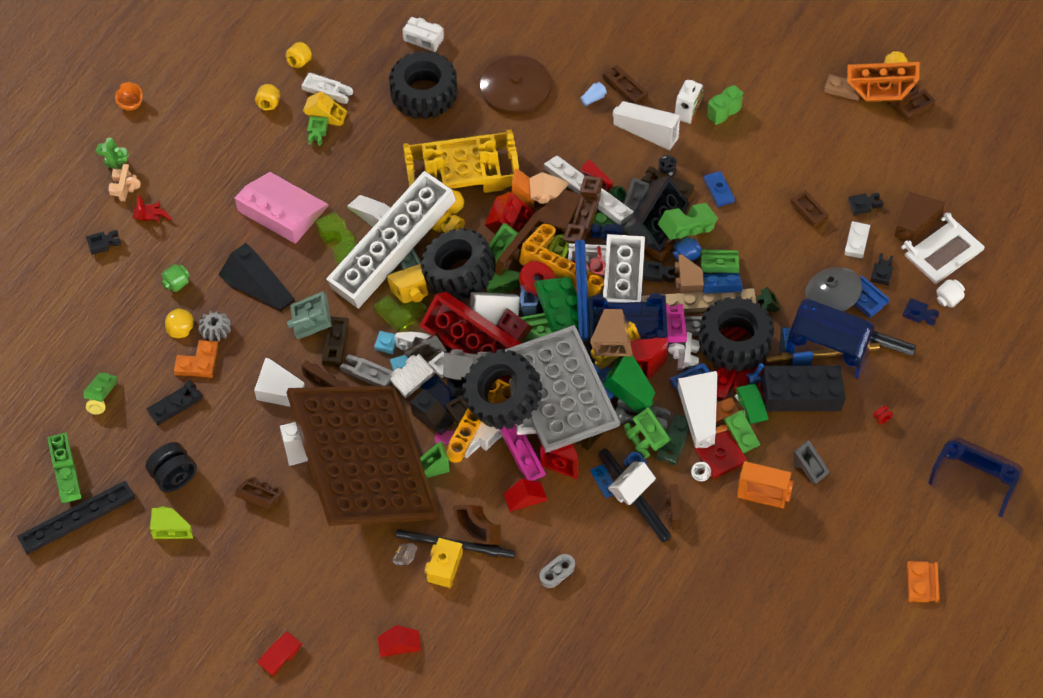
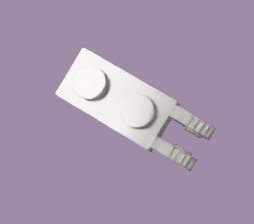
[301,73,353,104]

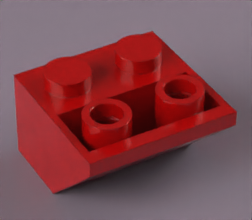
[485,192,535,235]
[630,337,668,379]

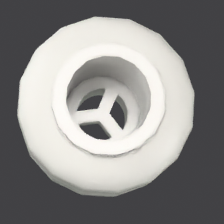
[936,280,965,308]

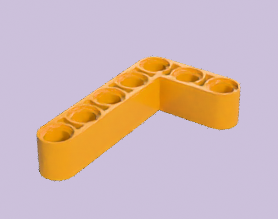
[519,224,604,300]
[447,379,511,463]

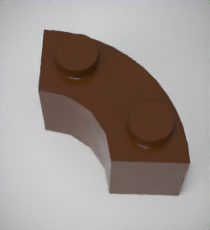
[453,505,501,545]

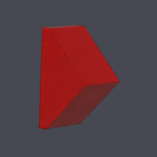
[503,479,547,512]
[377,625,421,657]

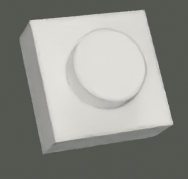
[428,351,444,379]

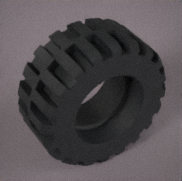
[389,51,458,119]
[421,228,496,301]
[699,296,774,371]
[462,349,543,429]

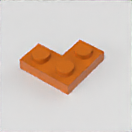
[174,340,219,378]

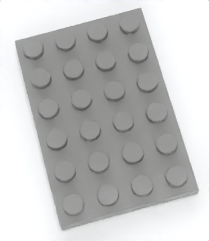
[505,325,620,453]

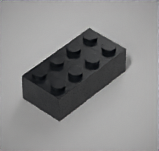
[760,366,846,411]

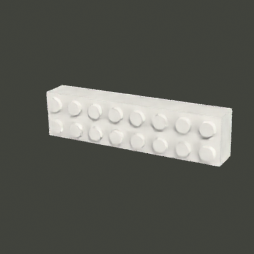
[326,171,456,309]

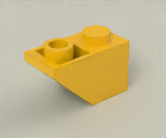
[303,91,347,126]

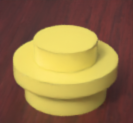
[86,399,106,415]

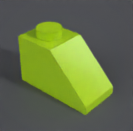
[150,506,193,539]

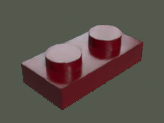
[497,309,533,343]

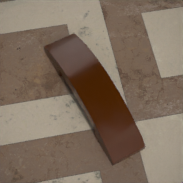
[563,175,602,243]

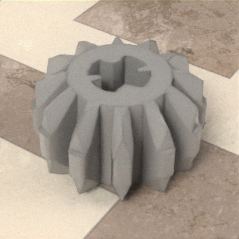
[198,310,231,342]

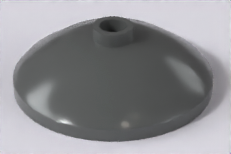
[805,267,862,314]

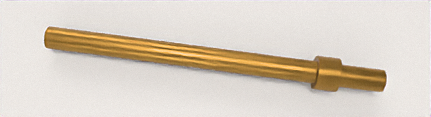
[765,343,880,364]

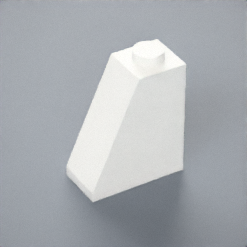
[470,292,521,325]
[254,358,305,407]
[280,422,308,466]

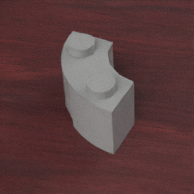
[443,349,488,380]

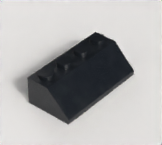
[623,176,690,251]

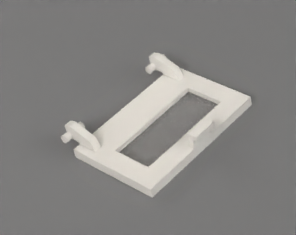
[901,212,985,284]

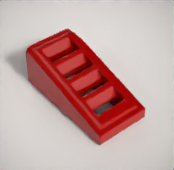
[581,159,613,194]

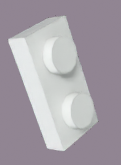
[844,221,870,259]

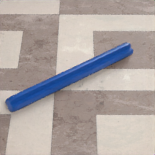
[575,240,590,341]

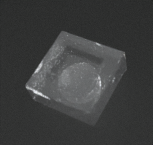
[392,543,418,566]

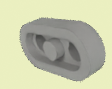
[539,554,575,588]

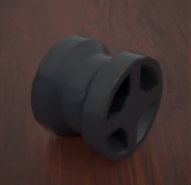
[658,155,677,177]

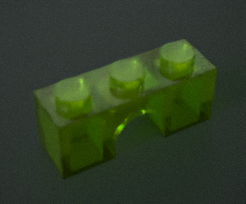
[316,212,357,265]

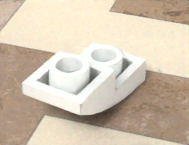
[395,332,432,351]

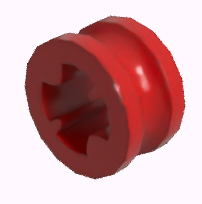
[873,406,893,424]

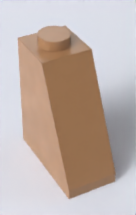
[590,309,633,356]

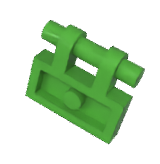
[623,407,671,459]

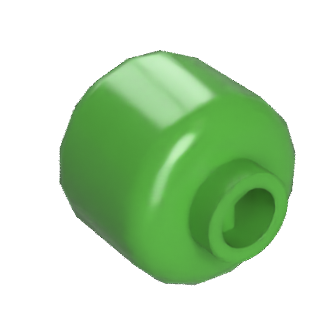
[161,264,190,292]

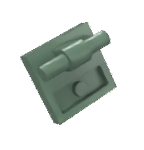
[287,291,332,339]

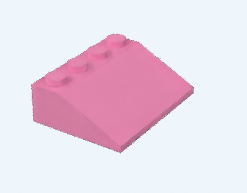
[234,172,328,244]

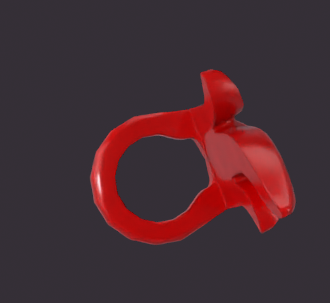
[133,196,172,223]

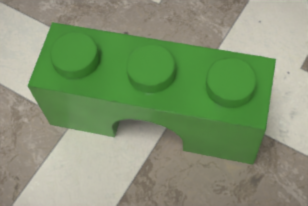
[658,203,718,240]

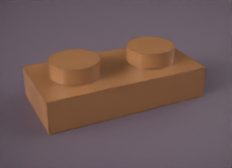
[824,75,860,101]

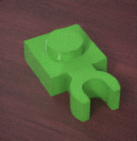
[307,116,328,146]

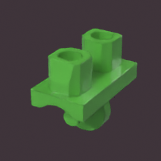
[96,138,129,169]

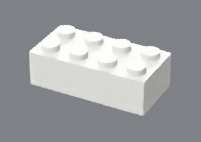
[602,234,645,314]

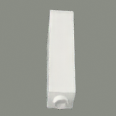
[612,101,680,150]
[678,371,717,448]

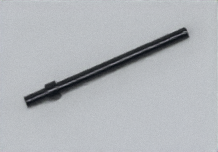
[396,529,515,558]

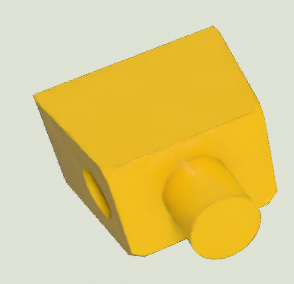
[387,264,428,303]

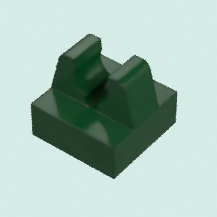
[756,287,780,312]

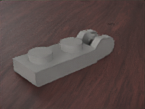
[340,354,393,386]

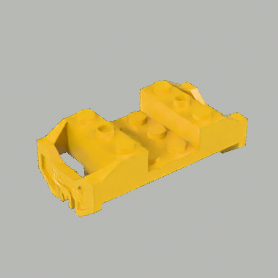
[403,129,519,193]

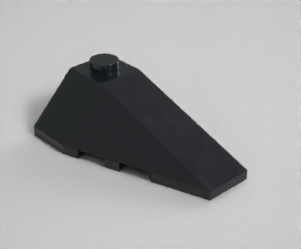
[219,243,295,311]

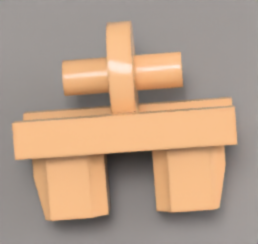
[108,164,141,202]

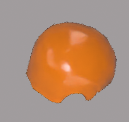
[115,82,143,111]

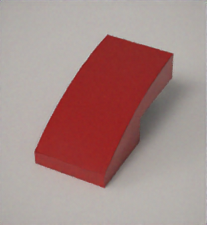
[257,631,303,676]

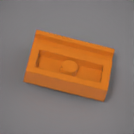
[907,561,939,603]

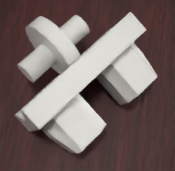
[668,332,700,371]

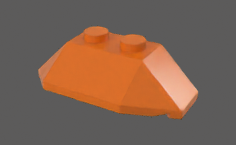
[847,62,920,102]

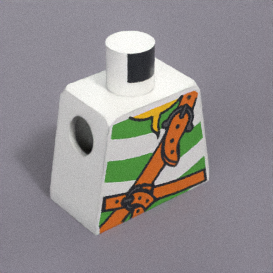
[675,80,703,124]

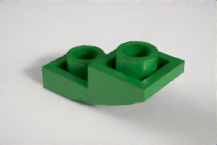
[736,384,769,424]

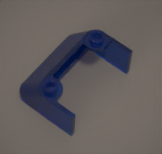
[786,299,874,378]
[928,437,1023,517]

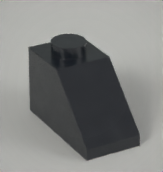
[410,390,454,435]

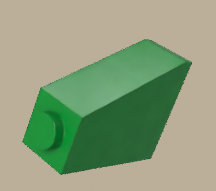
[602,355,656,413]

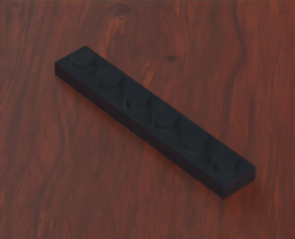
[17,480,135,555]

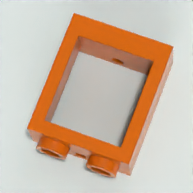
[737,461,794,509]

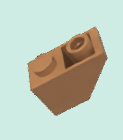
[675,255,704,293]

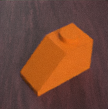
[512,169,536,208]

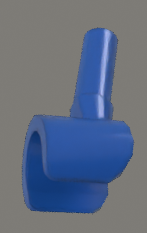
[747,363,764,385]

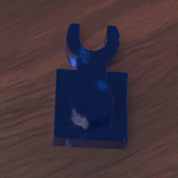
[591,223,624,240]
[903,298,940,326]

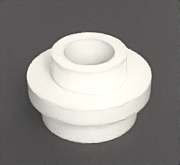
[691,462,711,482]

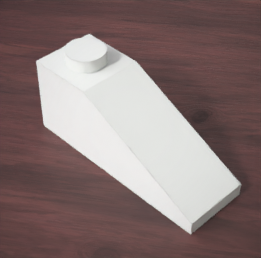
[347,195,390,227]

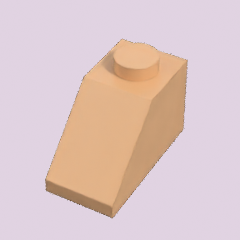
[529,172,568,203]

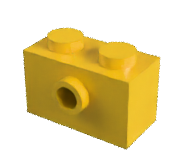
[424,538,463,588]

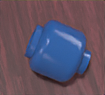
[673,237,702,261]

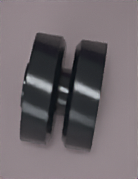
[145,442,197,492]

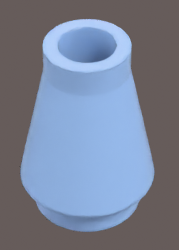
[580,82,607,106]

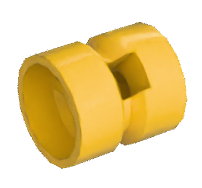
[431,210,465,234]

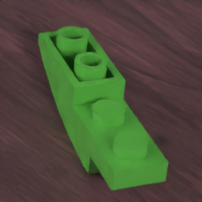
[47,432,82,503]

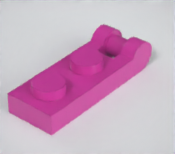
[664,304,687,343]

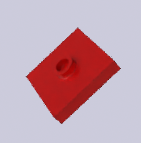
[693,430,748,479]

